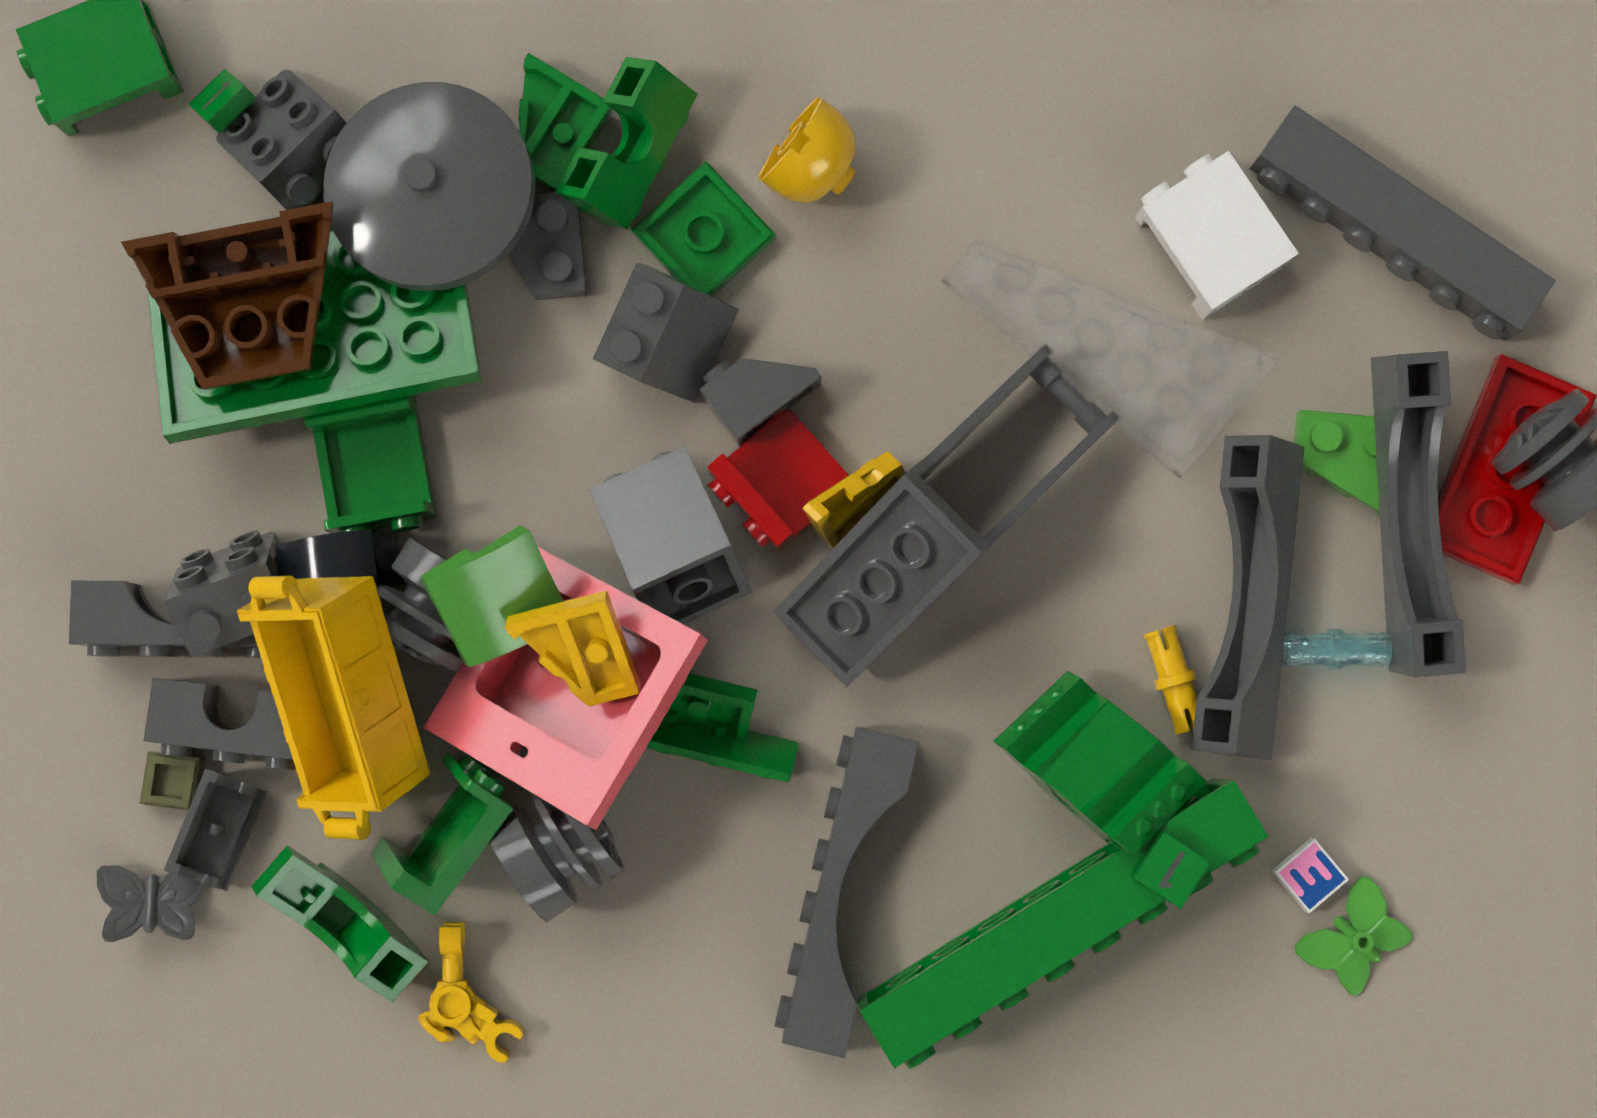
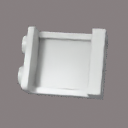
[1135,151,1299,320]

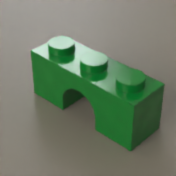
[555,57,698,230]

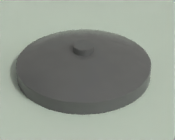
[323,82,535,291]

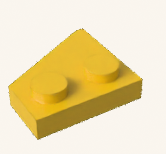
[802,451,906,549]

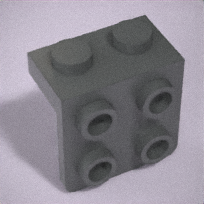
[216,70,347,210]
[164,530,279,657]

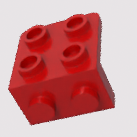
[707,410,849,552]

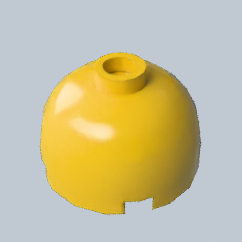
[758,97,856,203]

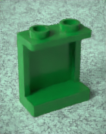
[15,0,184,136]
[304,395,437,533]
[371,752,513,916]

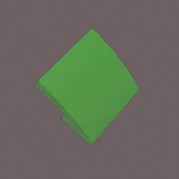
[420,525,564,667]

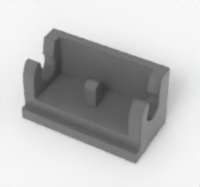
[164,769,267,891]

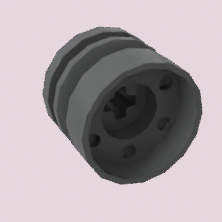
[1491,389,1597,531]
[377,537,464,672]
[489,795,625,922]

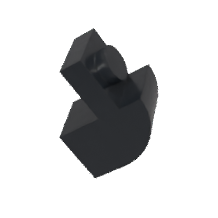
[275,530,405,588]

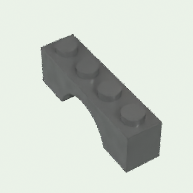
[69,580,261,658]

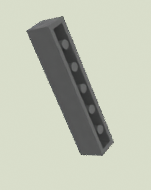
[1249,105,1556,341]

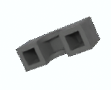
[143,678,296,770]

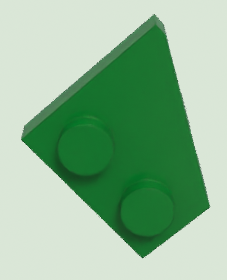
[518,53,613,192]

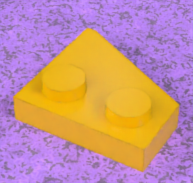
[505,590,641,707]

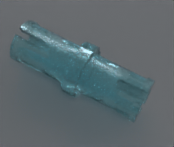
[1282,629,1392,670]

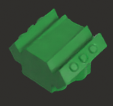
[993,671,1207,857]

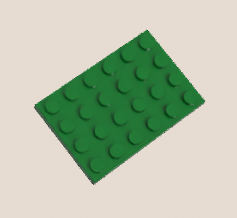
[148,227,482,444]

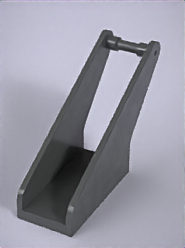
[773,344,1120,687]

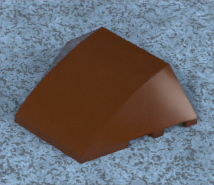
[121,201,334,390]

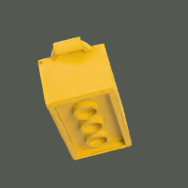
[237,576,431,840]

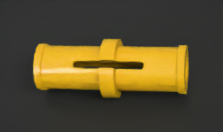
[1143,625,1197,735]

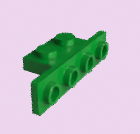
[646,673,799,782]

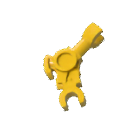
[418,922,526,1063]

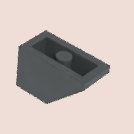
[700,358,822,446]

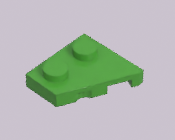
[1294,410,1380,517]

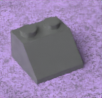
[593,263,739,403]

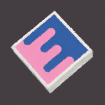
[1271,838,1349,913]

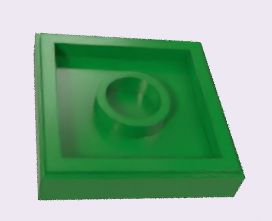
[631,161,776,296]

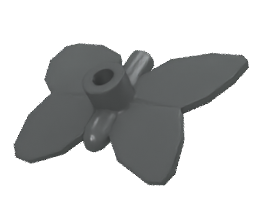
[97,865,206,942]

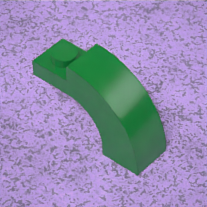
[251,845,428,1003]

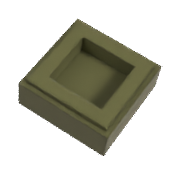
[139,751,205,811]

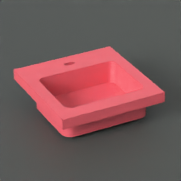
[423,547,708,830]

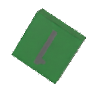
[188,68,256,134]
[1132,831,1211,909]

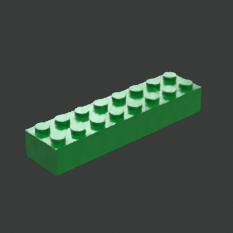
[856,778,1269,1069]

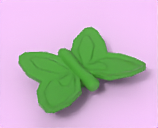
[1295,876,1413,996]

